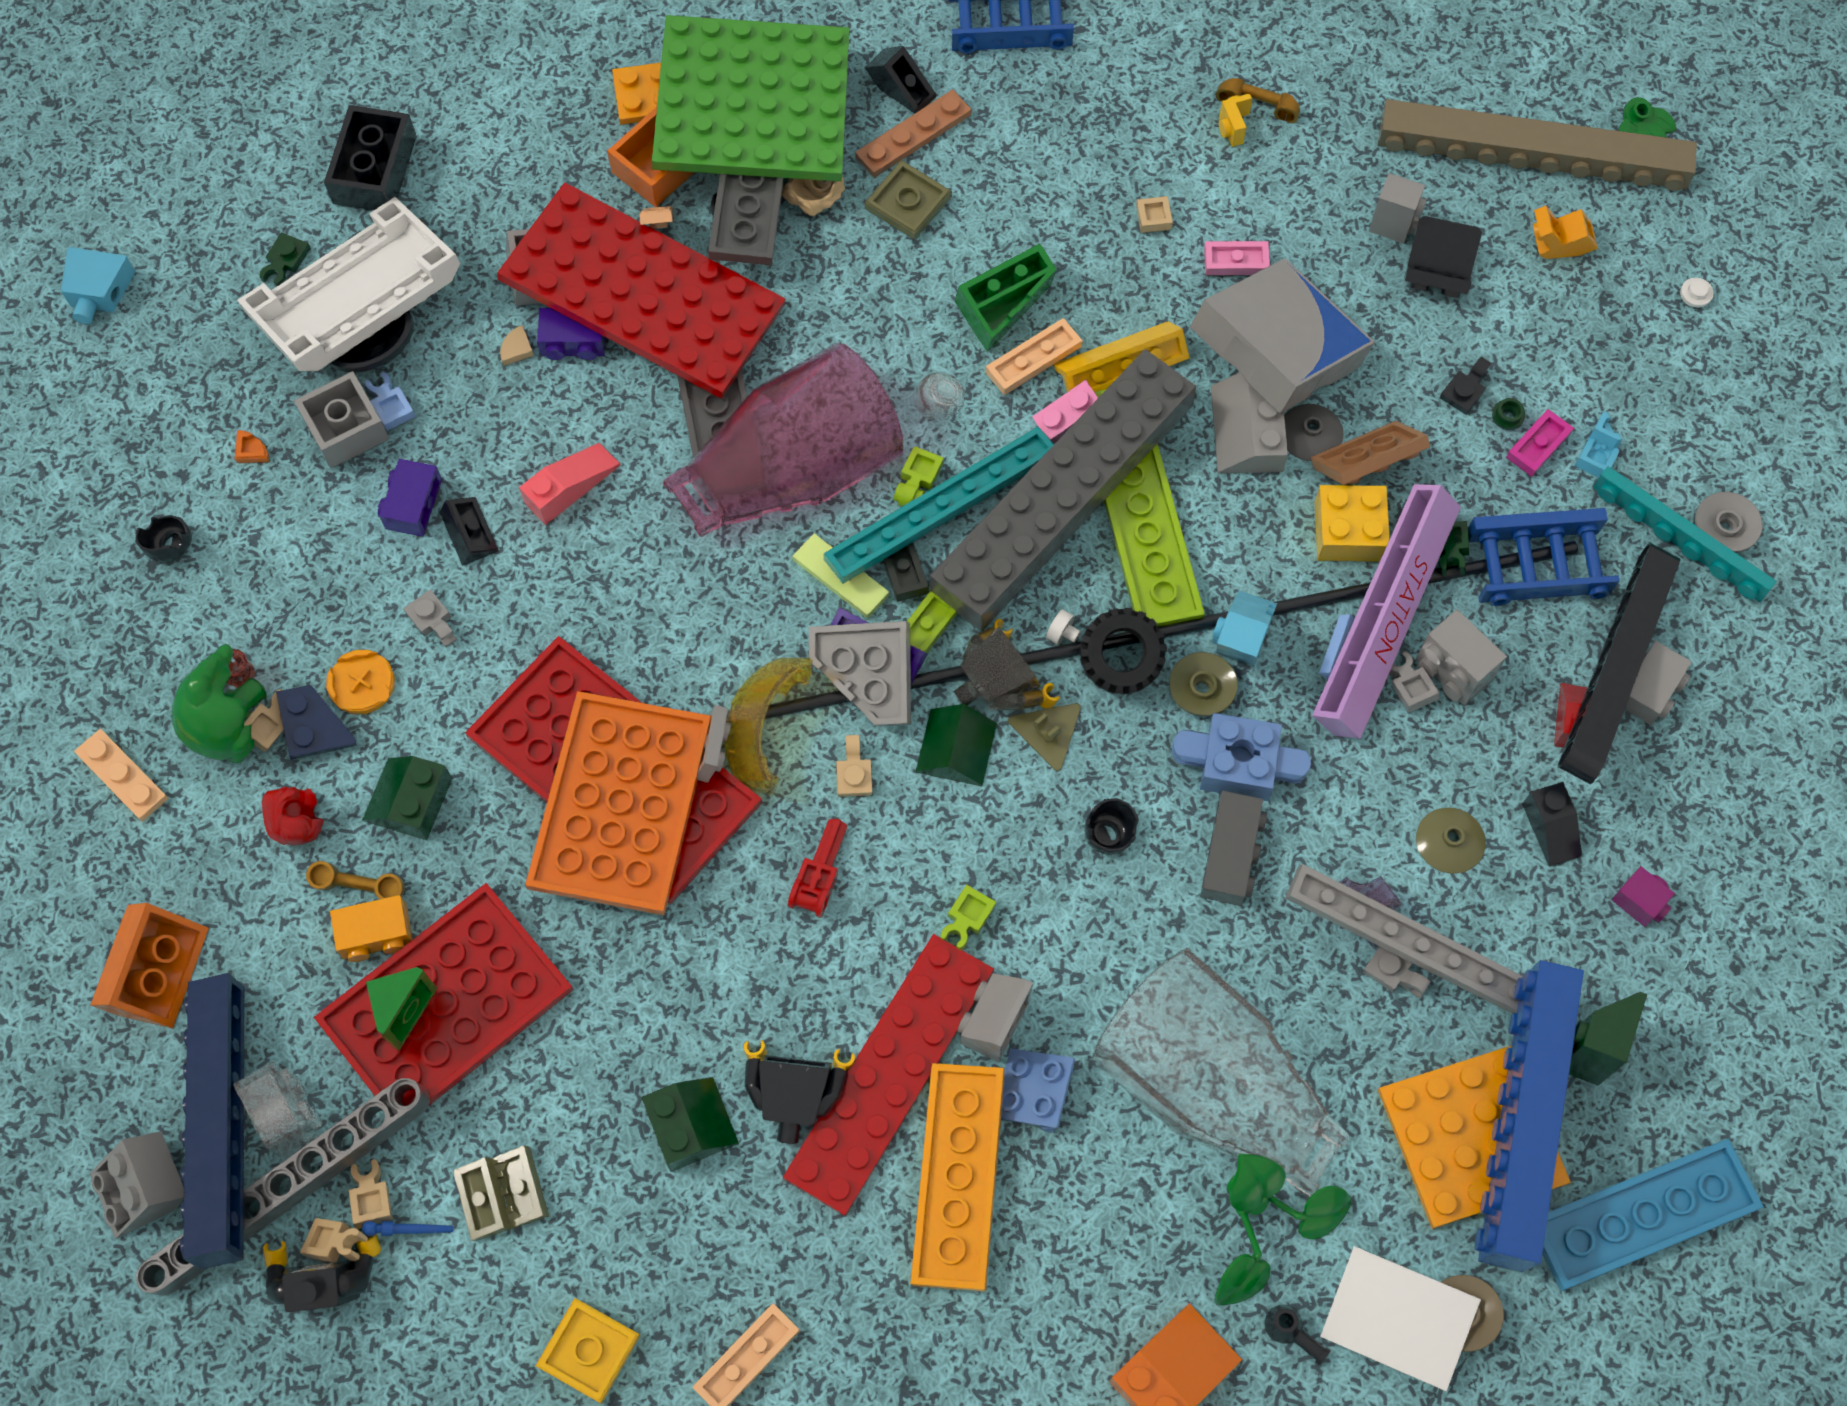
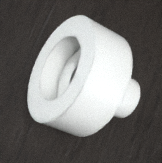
[1046,609,1081,645]

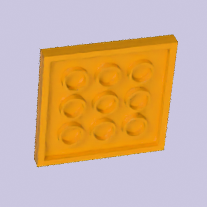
[1378,1045,1571,1229]

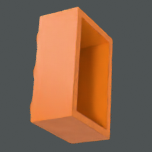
[607,107,695,207]

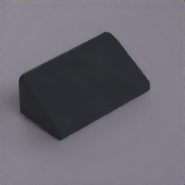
[439,497,499,566]

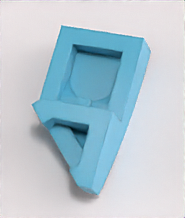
[1575,411,1622,478]

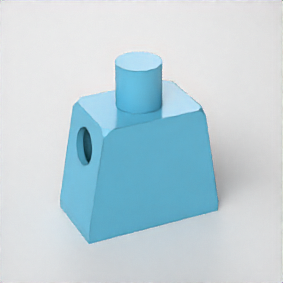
[61,247,135,324]

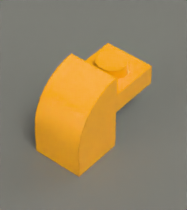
[1533,205,1598,259]

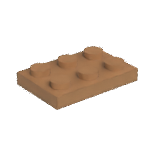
[1311,421,1430,485]

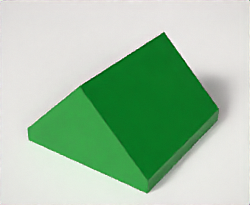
[366,967,437,1051]

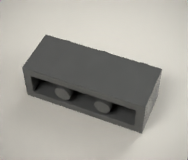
[1200,790,1267,906]

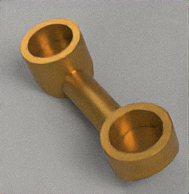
[1216,78,1300,123]
[306,861,405,899]

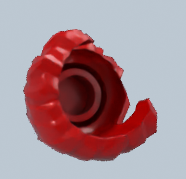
[261,787,324,846]

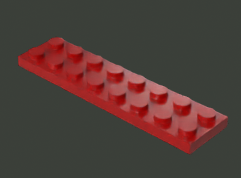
[783,934,994,1217]

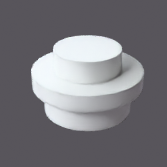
[1680,278,1713,308]

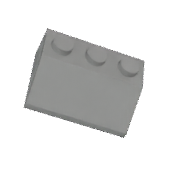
[1211,373,1288,473]

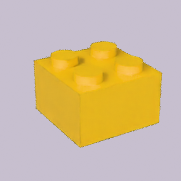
[1314,485,1390,562]

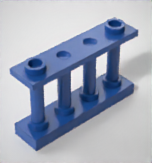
[949,0,1074,54]
[1468,508,1620,606]

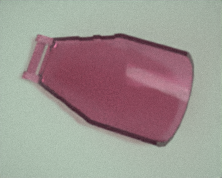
[663,343,903,537]

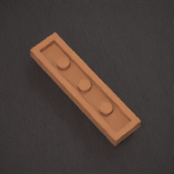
[855,89,972,178]

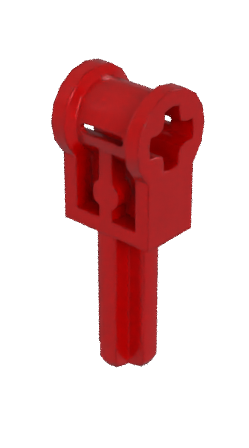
[787,819,847,918]

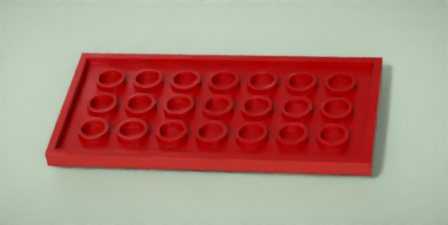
[497,182,786,399]
[465,636,762,905]

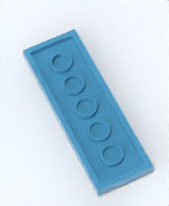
[1543,1138,1764,1292]

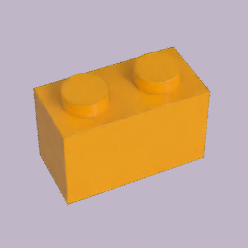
[330,895,413,962]

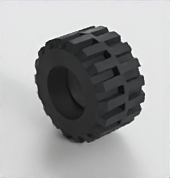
[1079,608,1167,695]

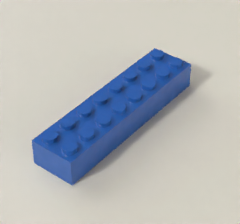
[1474,960,1584,1272]

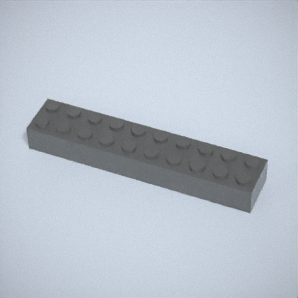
[930,349,1196,632]

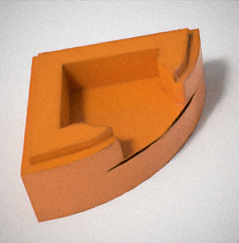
[235,430,269,463]

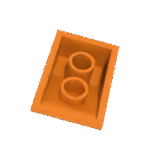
[1109,1303,1242,1406]

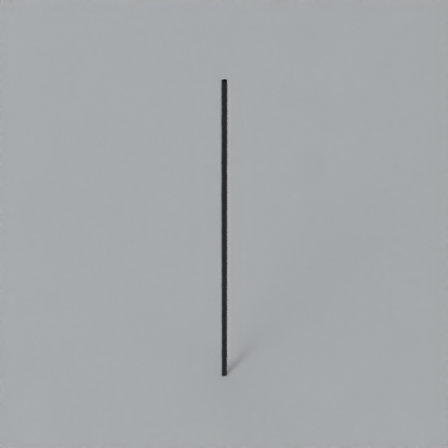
[726,541,1578,726]

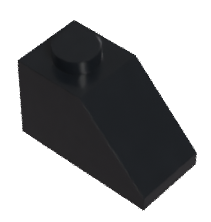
[865,46,937,114]
[1522,782,1582,867]

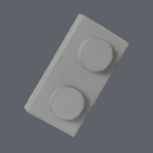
[697,705,731,783]

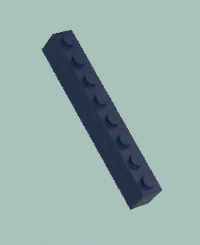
[180,973,245,1270]

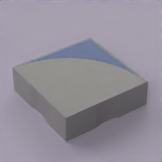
[1190,258,1375,414]

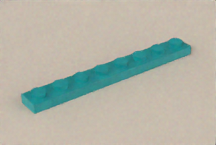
[824,426,1054,584]

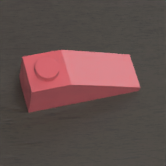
[519,443,621,525]

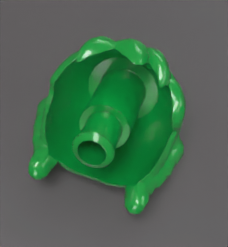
[171,644,267,763]

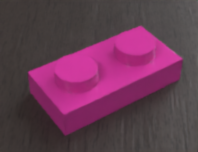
[1506,409,1574,477]

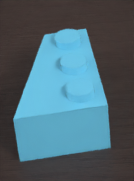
[1212,590,1277,666]

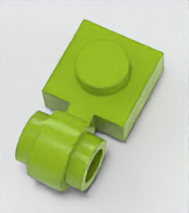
[893,446,944,507]

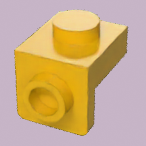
[1219,94,1253,147]

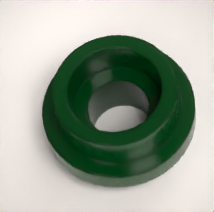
[1492,398,1525,430]

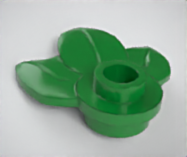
[1619,97,1676,138]

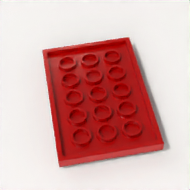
[313,883,574,1107]

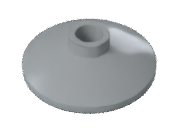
[1695,492,1763,553]

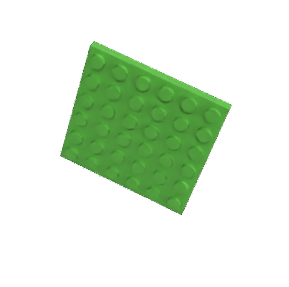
[652,15,849,182]

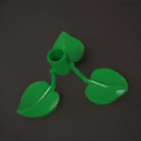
[1214,1154,1352,1305]

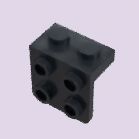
[1404,216,1482,298]

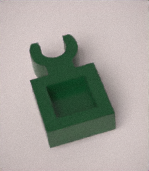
[259,232,311,287]
[1439,521,1469,576]

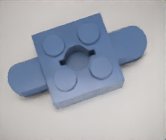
[1171,713,1311,801]

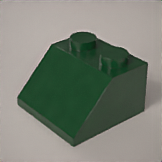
[362,756,453,841]
[641,1077,739,1172]

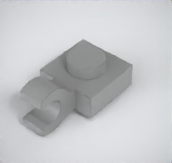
[403,589,457,647]
[1363,947,1431,999]

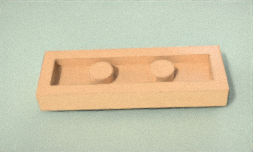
[985,318,1083,395]
[74,728,169,822]
[692,1303,800,1406]

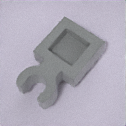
[1389,651,1440,713]

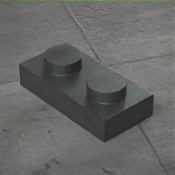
[883,542,929,602]

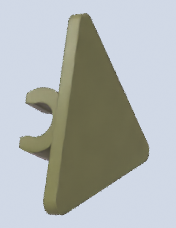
[1008,703,1081,771]

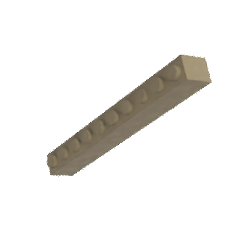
[1378,99,1697,191]

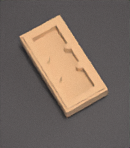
[639,206,675,229]

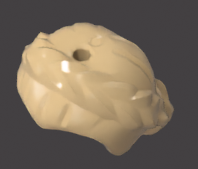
[782,176,845,216]

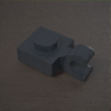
[1439,356,1492,415]

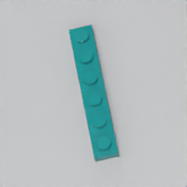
[1593,466,1777,602]

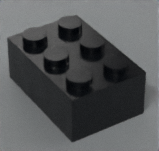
[324,105,417,210]

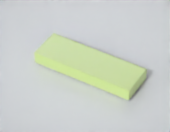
[792,533,890,619]

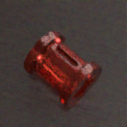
[227,649,255,688]

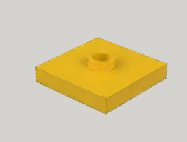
[535,1298,641,1404]

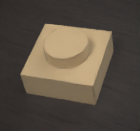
[1136,196,1173,233]

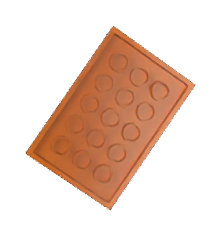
[525,691,711,915]

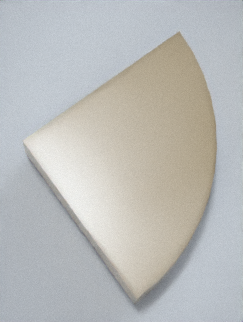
[500,325,534,366]

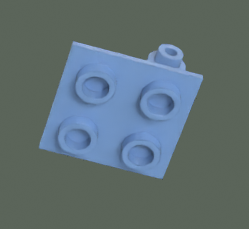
[1001,1048,1075,1133]

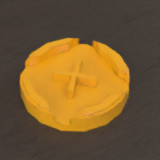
[326,650,395,714]

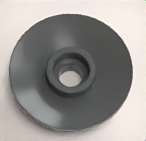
[1284,404,1344,461]

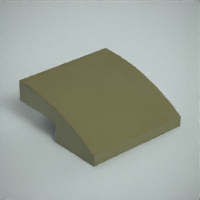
[453,1145,549,1241]

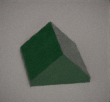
[915,704,997,787]

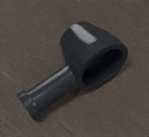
[1264,1305,1331,1366]

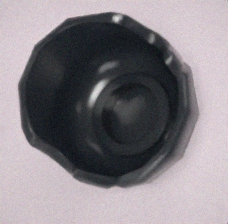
[135,515,192,563]
[1084,798,1139,855]

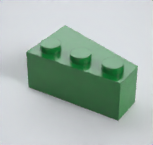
[955,244,1057,352]

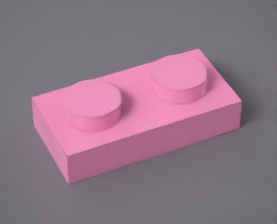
[1204,241,1270,275]
[1032,380,1098,444]

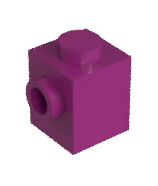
[1611,866,1675,927]

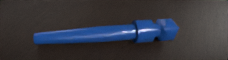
[362,1221,453,1236]

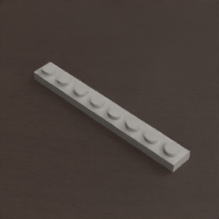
[1285,864,1523,1013]

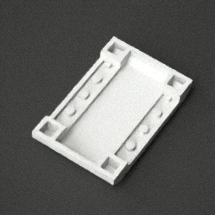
[237,197,460,371]

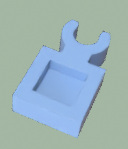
[365,372,416,431]

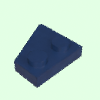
[276,685,357,760]

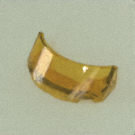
[725,658,813,796]

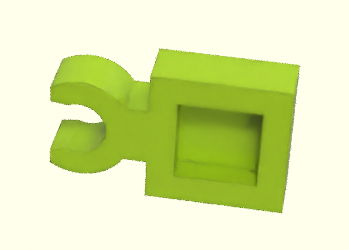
[941,884,996,950]

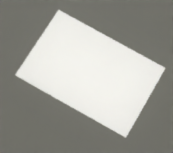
[1320,1246,1481,1391]

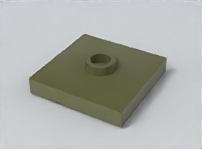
[864,160,952,240]

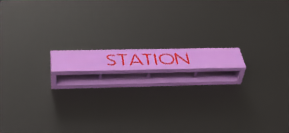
[1312,484,1461,739]

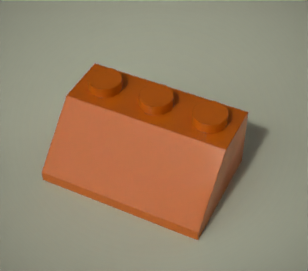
[90,903,209,1029]

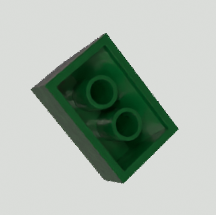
[1569,992,1647,1086]

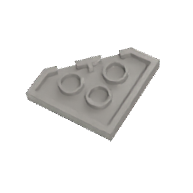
[809,621,911,726]

